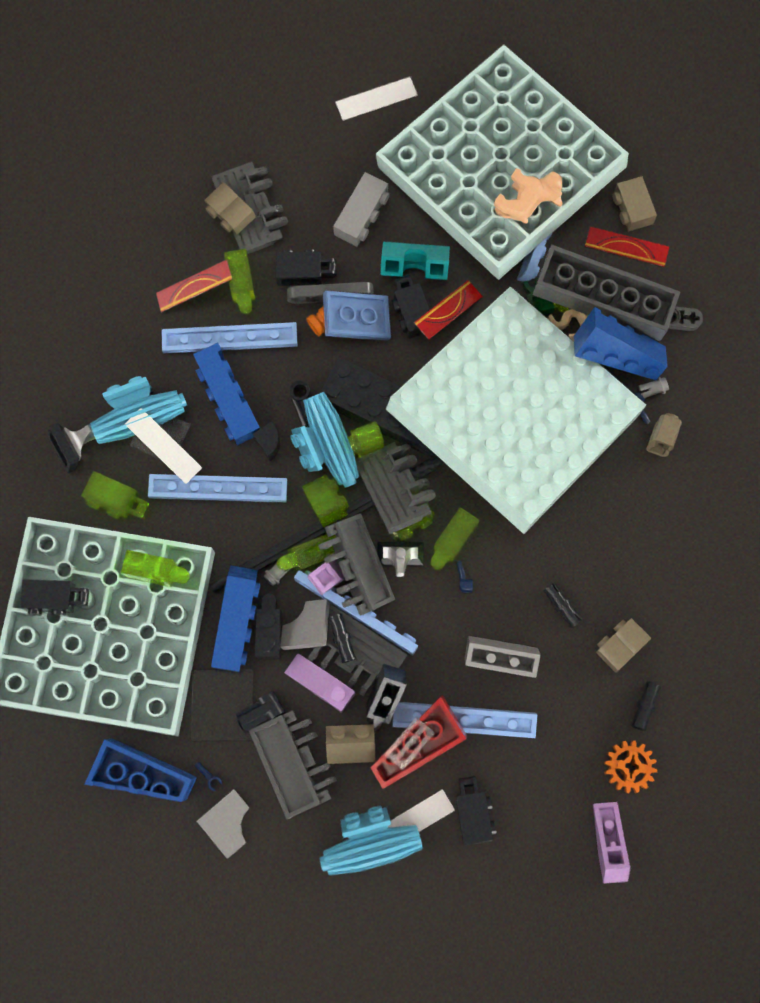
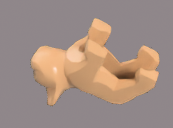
[494,168,563,224]

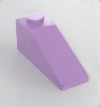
[284,654,355,713]
[593,802,630,883]

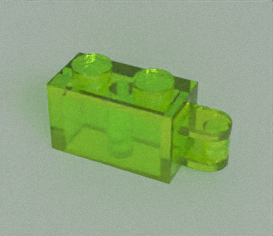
[224,248,256,314]
[81,471,149,519]
[431,507,479,570]
[276,534,336,571]
[121,550,190,587]

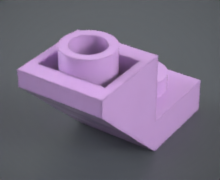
[307,557,345,595]

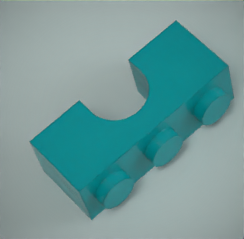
[381,242,450,280]

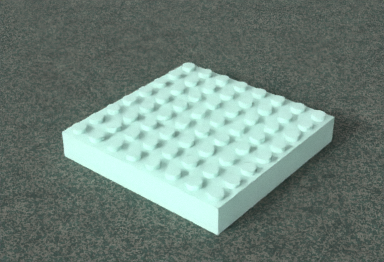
[376,45,629,280]
[386,287,646,534]
[0,517,215,737]

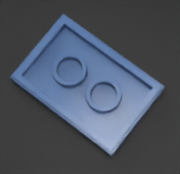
[323,291,391,341]

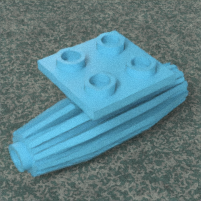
[90,376,187,444]
[290,392,360,488]
[319,806,423,875]

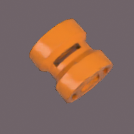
[306,306,325,336]

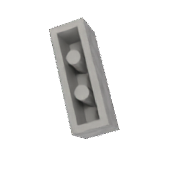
[333,172,390,247]
[464,636,540,678]

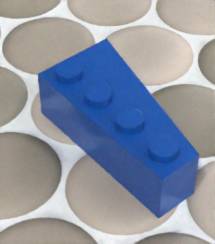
[574,307,668,380]
[193,343,260,445]
[211,565,260,672]
[84,738,197,802]

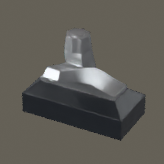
[47,423,96,473]
[377,542,424,577]

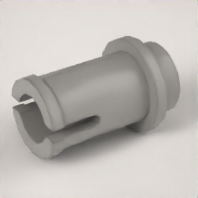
[638,377,669,398]
[263,557,293,586]

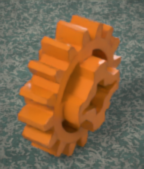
[604,741,657,793]

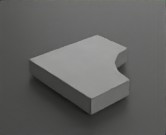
[280,599,330,650]
[197,789,250,859]

